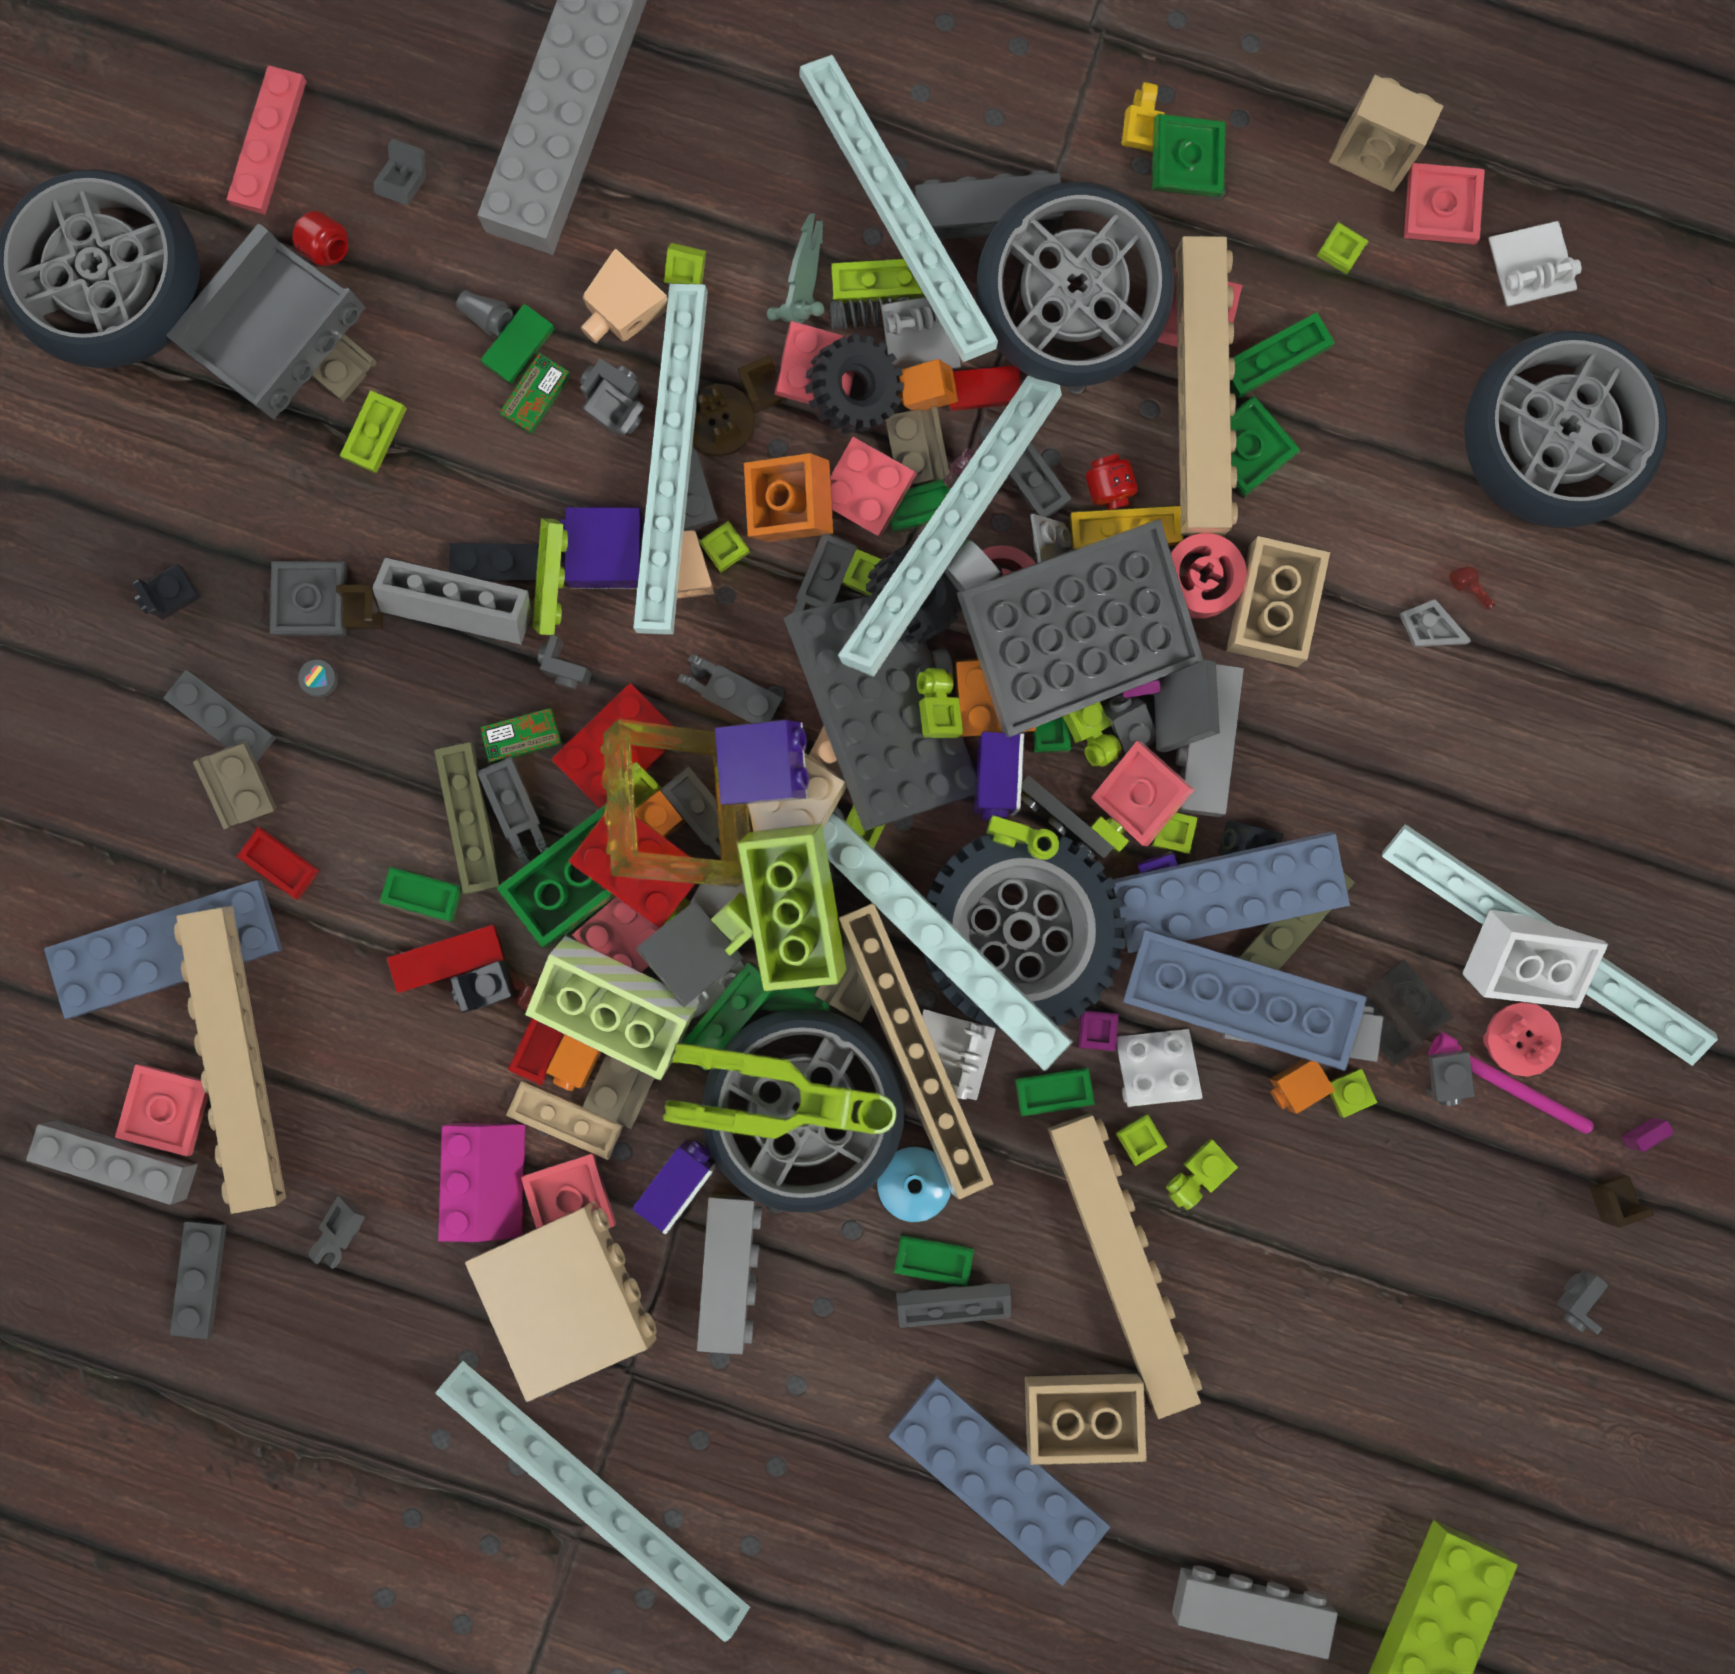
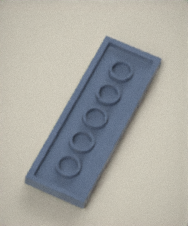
[1112,831,1350,953]
[44,880,283,1019]
[1123,930,1367,1071]
[888,1375,1111,1586]

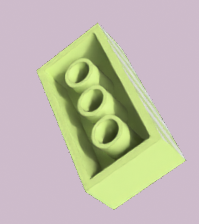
[525,936,699,1081]

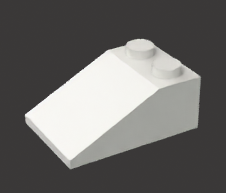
[1462,910,1608,1008]

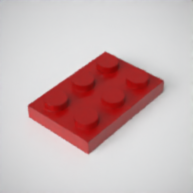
[551,683,683,809]
[568,800,706,928]

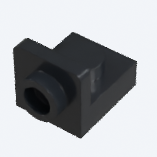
[132,564,201,620]
[1219,820,1284,856]
[451,960,517,1013]

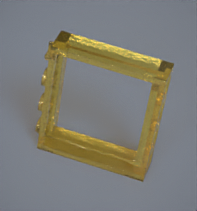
[600,719,750,887]

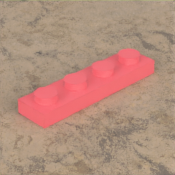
[226,65,307,214]

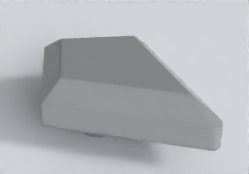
[1400,599,1470,647]

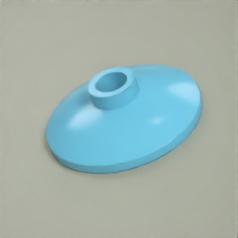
[877,1147,951,1222]

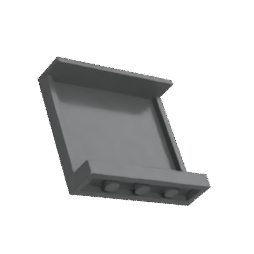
[166,223,366,420]

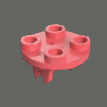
[1483,1002,1562,1077]

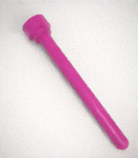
[1428,1032,1594,1134]

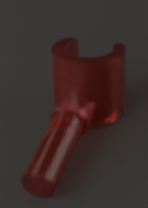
[1449,567,1495,610]
[506,962,535,1010]

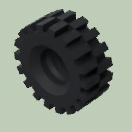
[805,334,904,434]
[866,544,962,644]

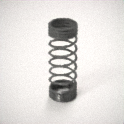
[830,296,910,330]

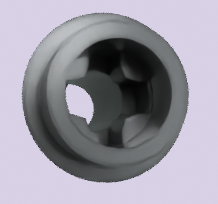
[456,290,513,336]

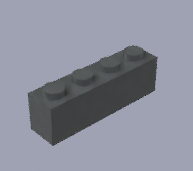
[914,170,1064,240]

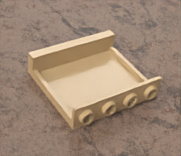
[465,1201,657,1402]

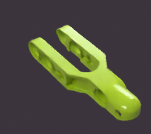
[663,1043,896,1139]

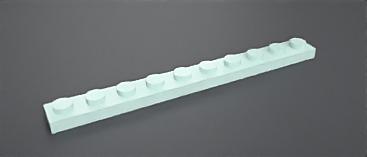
[800,55,998,362]
[633,284,708,635]
[839,375,1062,676]
[823,811,1073,1070]
[1382,824,1718,1066]
[435,1361,750,1642]

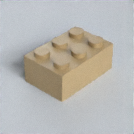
[1329,75,1444,192]
[1226,536,1330,667]
[1025,1374,1146,1465]

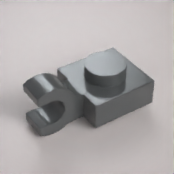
[308,1195,365,1269]

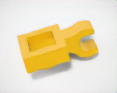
[1121,82,1164,152]

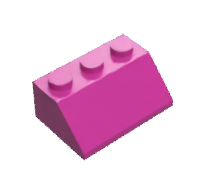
[438,1123,526,1242]

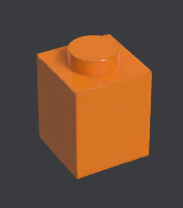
[898,358,958,411]
[632,790,687,838]
[546,1034,602,1091]
[1269,1058,1335,1114]

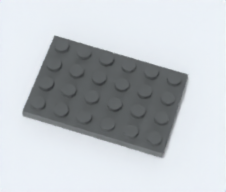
[957,519,1204,737]
[784,596,977,831]

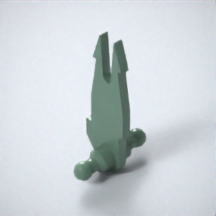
[767,213,824,324]

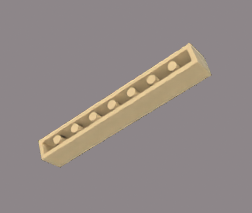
[1176,236,1238,536]
[838,903,993,1200]
[174,906,286,1214]
[1047,1113,1202,1419]

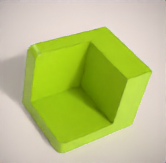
[711,892,753,956]

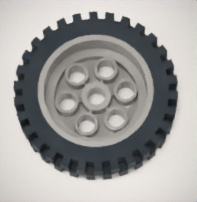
[922,828,1126,1030]

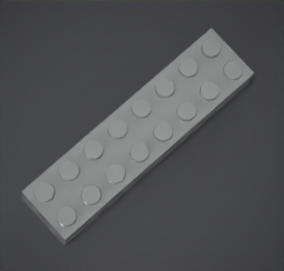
[477,0,647,255]

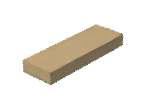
[506,1080,624,1160]

